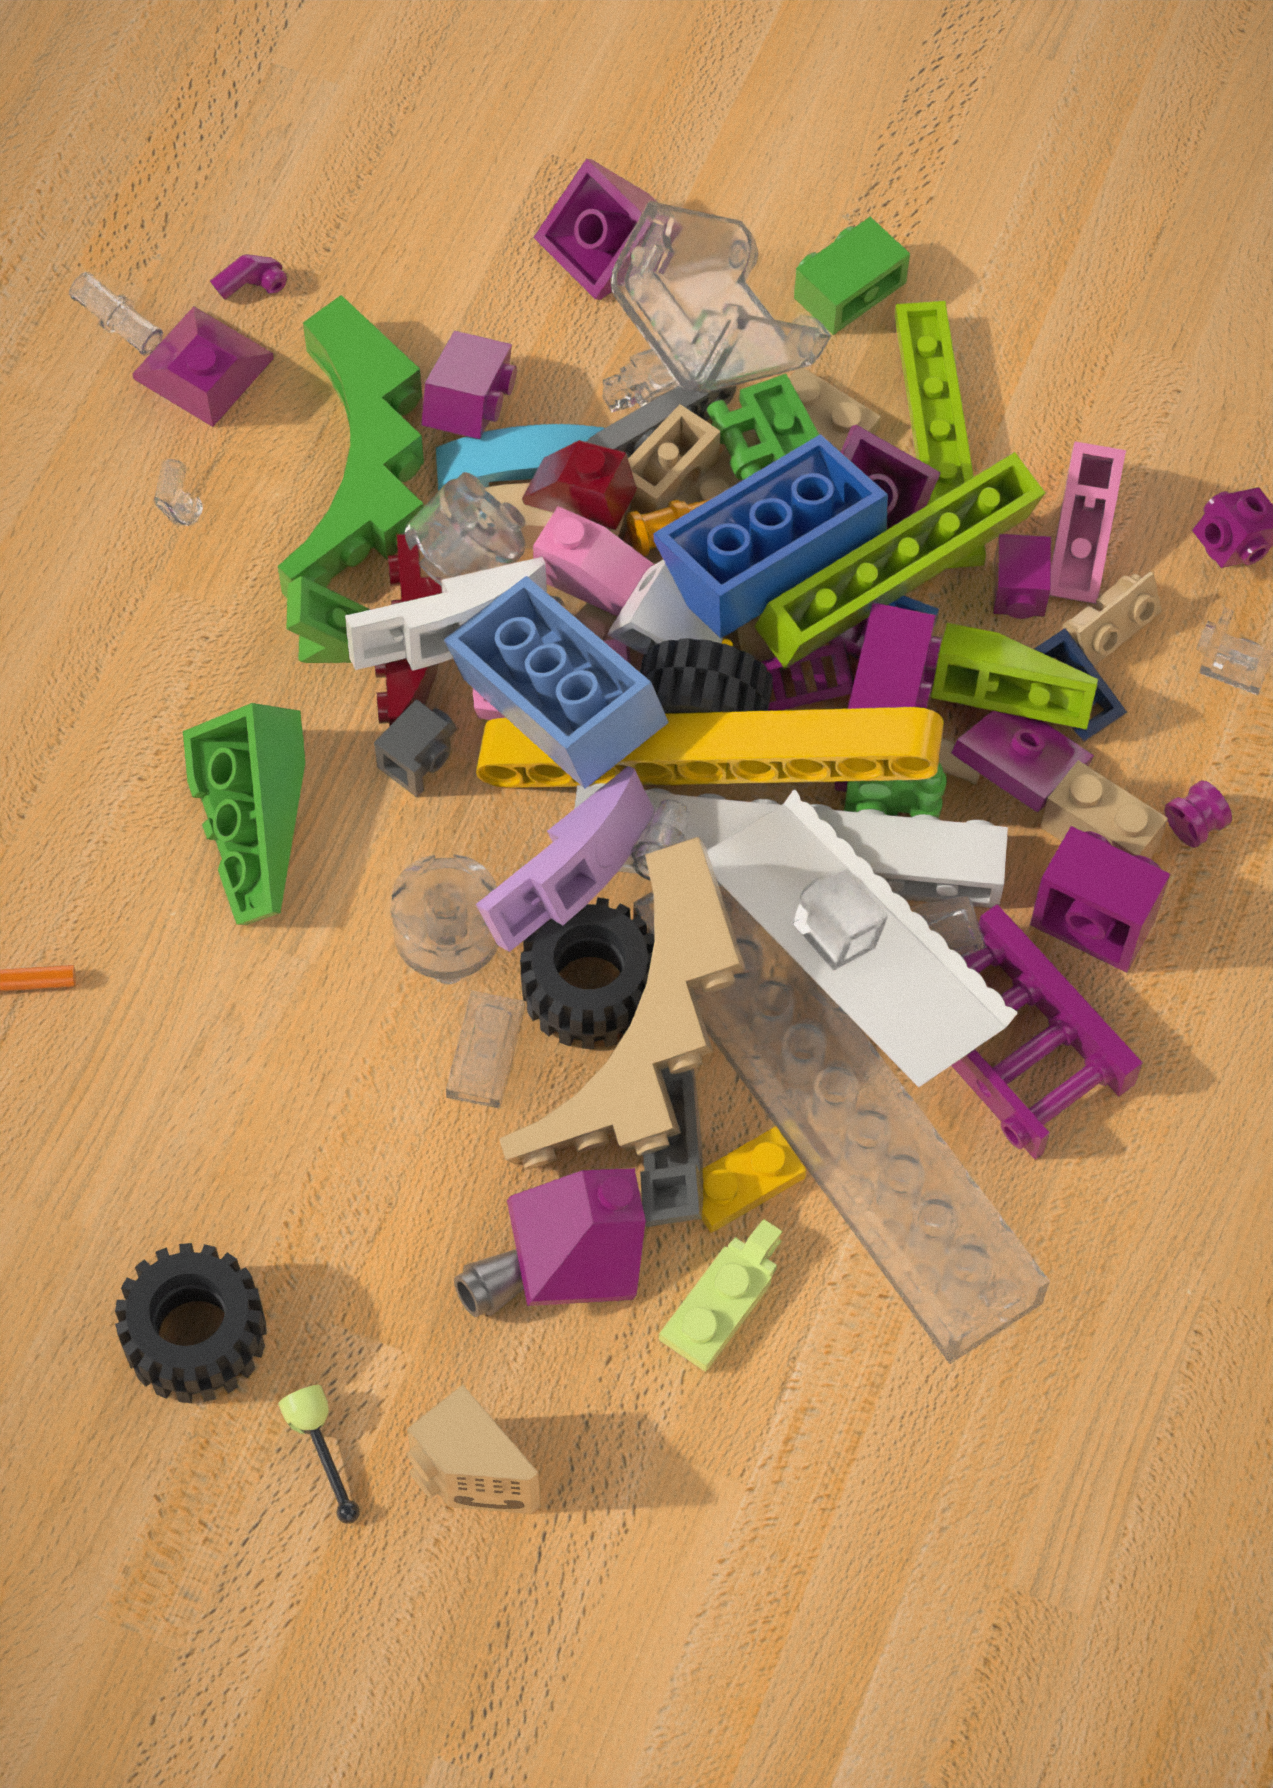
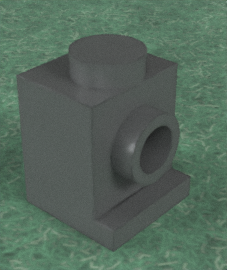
[374,699,457,797]

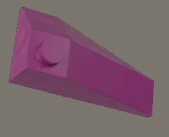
[828,424,941,659]

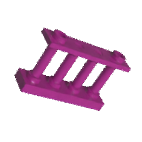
[951,904,1143,1160]

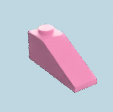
[1049,441,1126,604]
[533,506,655,616]

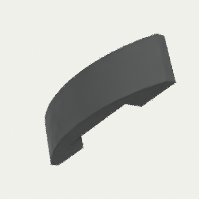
[640,1067,703,1227]

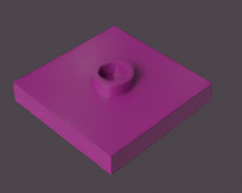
[951,710,1094,812]

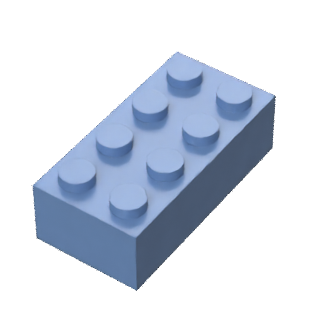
[444,576,669,789]

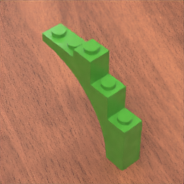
[277,295,426,598]

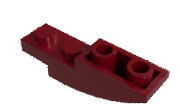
[375,533,442,727]

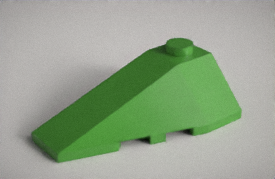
[183,703,306,926]

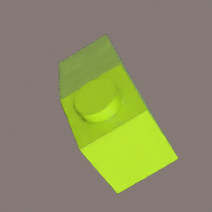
[931,623,1098,730]

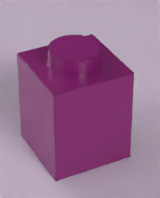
[993,534,1051,619]

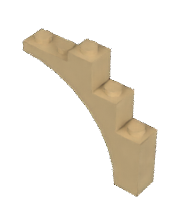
[499,837,746,1170]

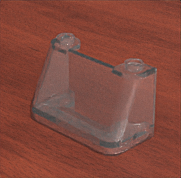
[611,201,831,393]

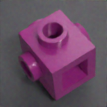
[1192,487,1273,568]

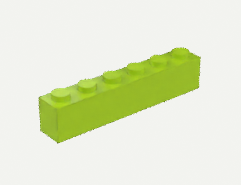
[754,452,1045,669]

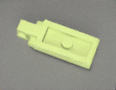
[659,1219,782,1372]

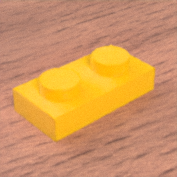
[702,1126,807,1233]

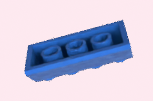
[653,434,888,639]

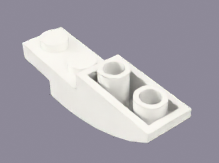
[345,557,547,671]

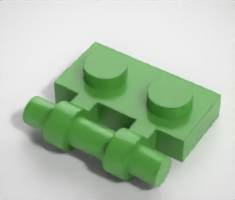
[707,373,819,480]
[844,763,947,818]

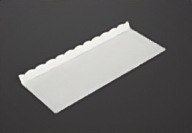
[707,789,1018,1087]

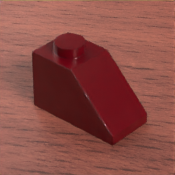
[522,440,637,530]

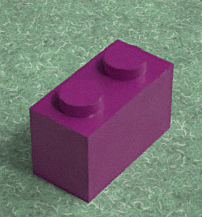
[422,331,517,439]

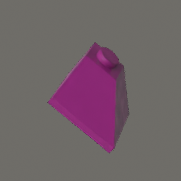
[533,158,681,300]
[133,306,274,427]
[507,1168,646,1306]

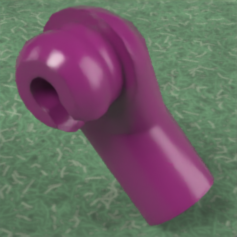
[210,254,287,300]

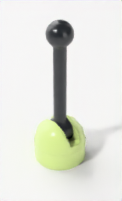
[278,1385,360,1524]

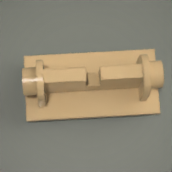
[1062,572,1162,666]

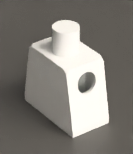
[608,560,723,655]

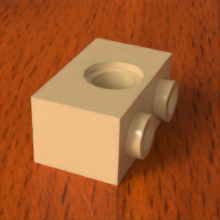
[628,404,720,515]

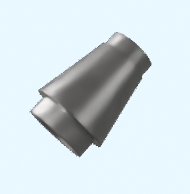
[454,1249,524,1317]

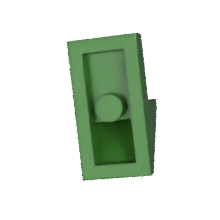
[286,576,371,663]

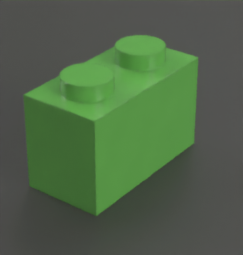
[794,216,910,335]

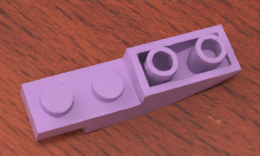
[476,766,654,952]

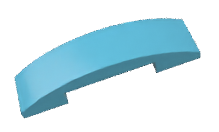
[436,424,604,496]

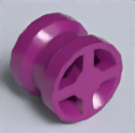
[1164,780,1232,848]

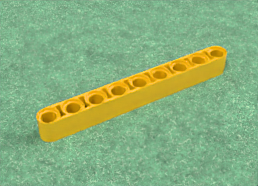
[476,707,944,788]

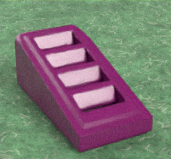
[760,641,854,711]

